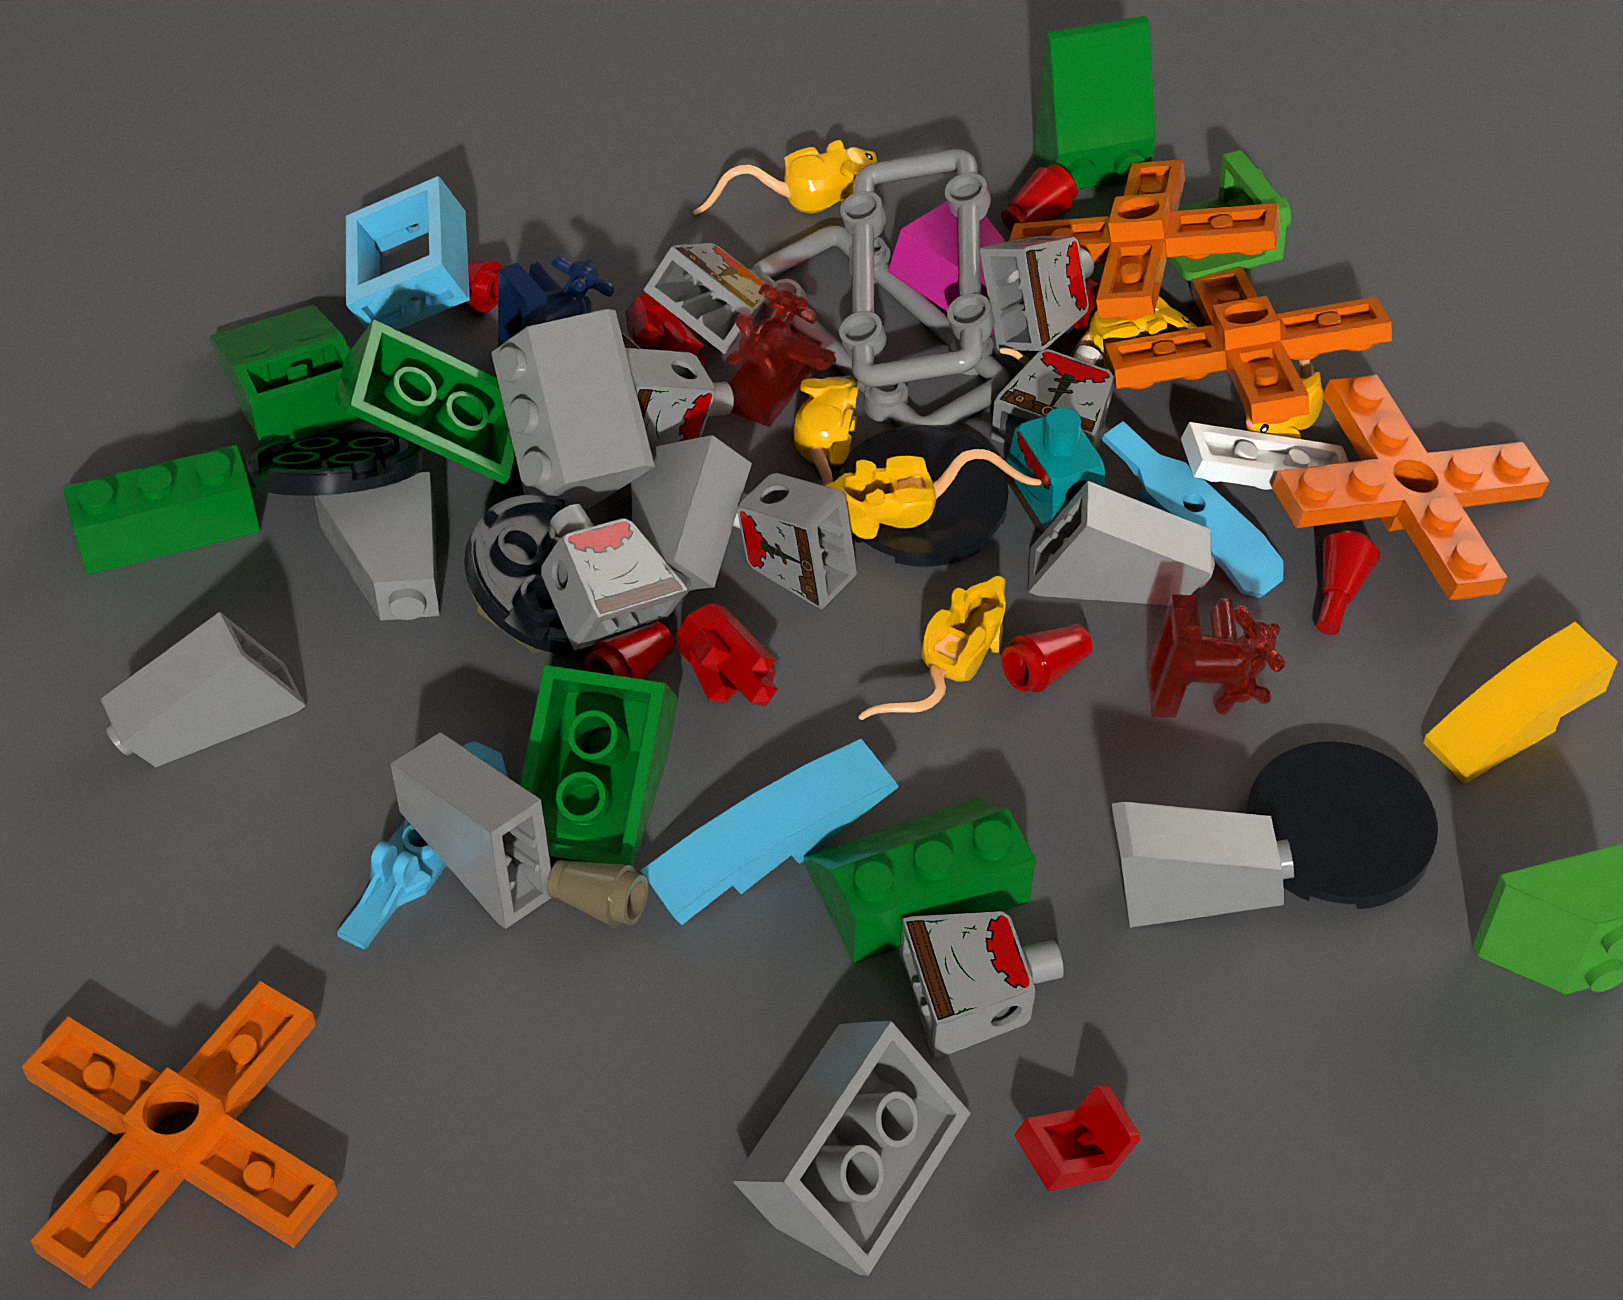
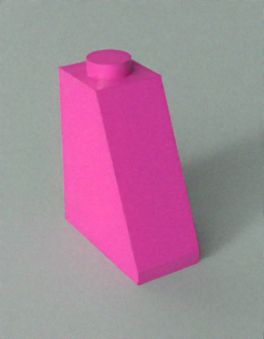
[888,201,1006,338]

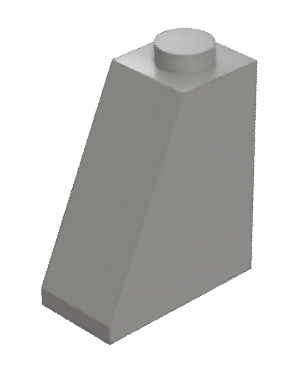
[631,435,752,595]
[314,471,440,621]
[1028,481,1215,606]
[100,612,306,767]
[390,732,552,929]
[1111,802,1294,928]

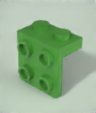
[1167,150,1291,281]

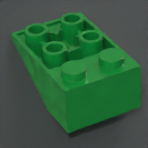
[209,305,363,448]

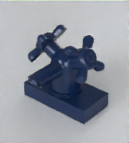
[498,255,615,347]

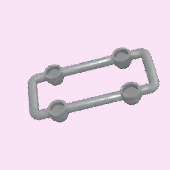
[839,149,995,386]
[750,225,1011,429]

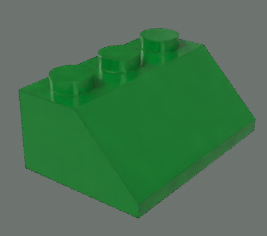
[334,319,515,484]
[63,444,260,575]
[804,797,1036,964]

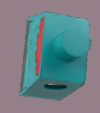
[1004,407,1105,536]

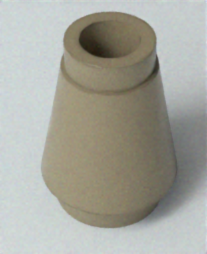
[547,860,649,928]

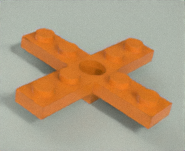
[1009,159,1281,321]
[1105,267,1392,424]
[1271,375,1550,601]
[21,981,338,1289]

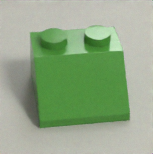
[1472,844,1623,995]

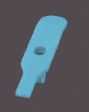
[1102,421,1284,598]
[337,741,509,950]

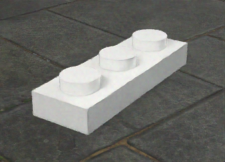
[1181,422,1349,490]

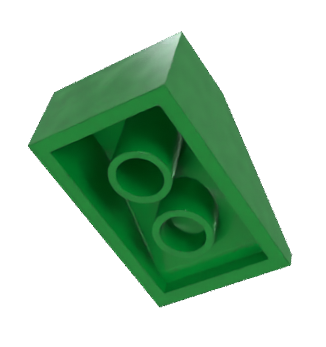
[1034,16,1156,190]
[520,665,679,867]

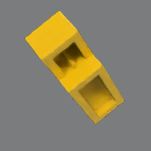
[1423,621,1618,785]

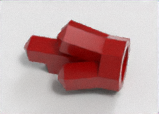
[625,293,708,366]
[676,603,778,707]

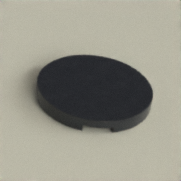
[838,425,1009,567]
[246,429,424,496]
[464,495,604,654]
[1246,742,1438,909]

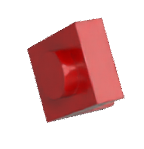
[1014,1084,1140,1191]

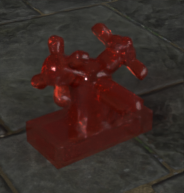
[726,284,836,428]
[1146,594,1285,718]

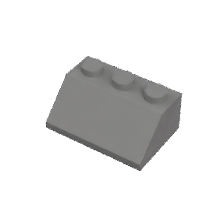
[491,309,655,511]
[732,1021,971,1276]

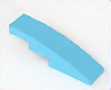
[640,739,899,925]

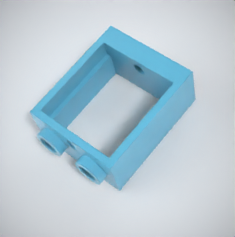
[345,176,470,330]

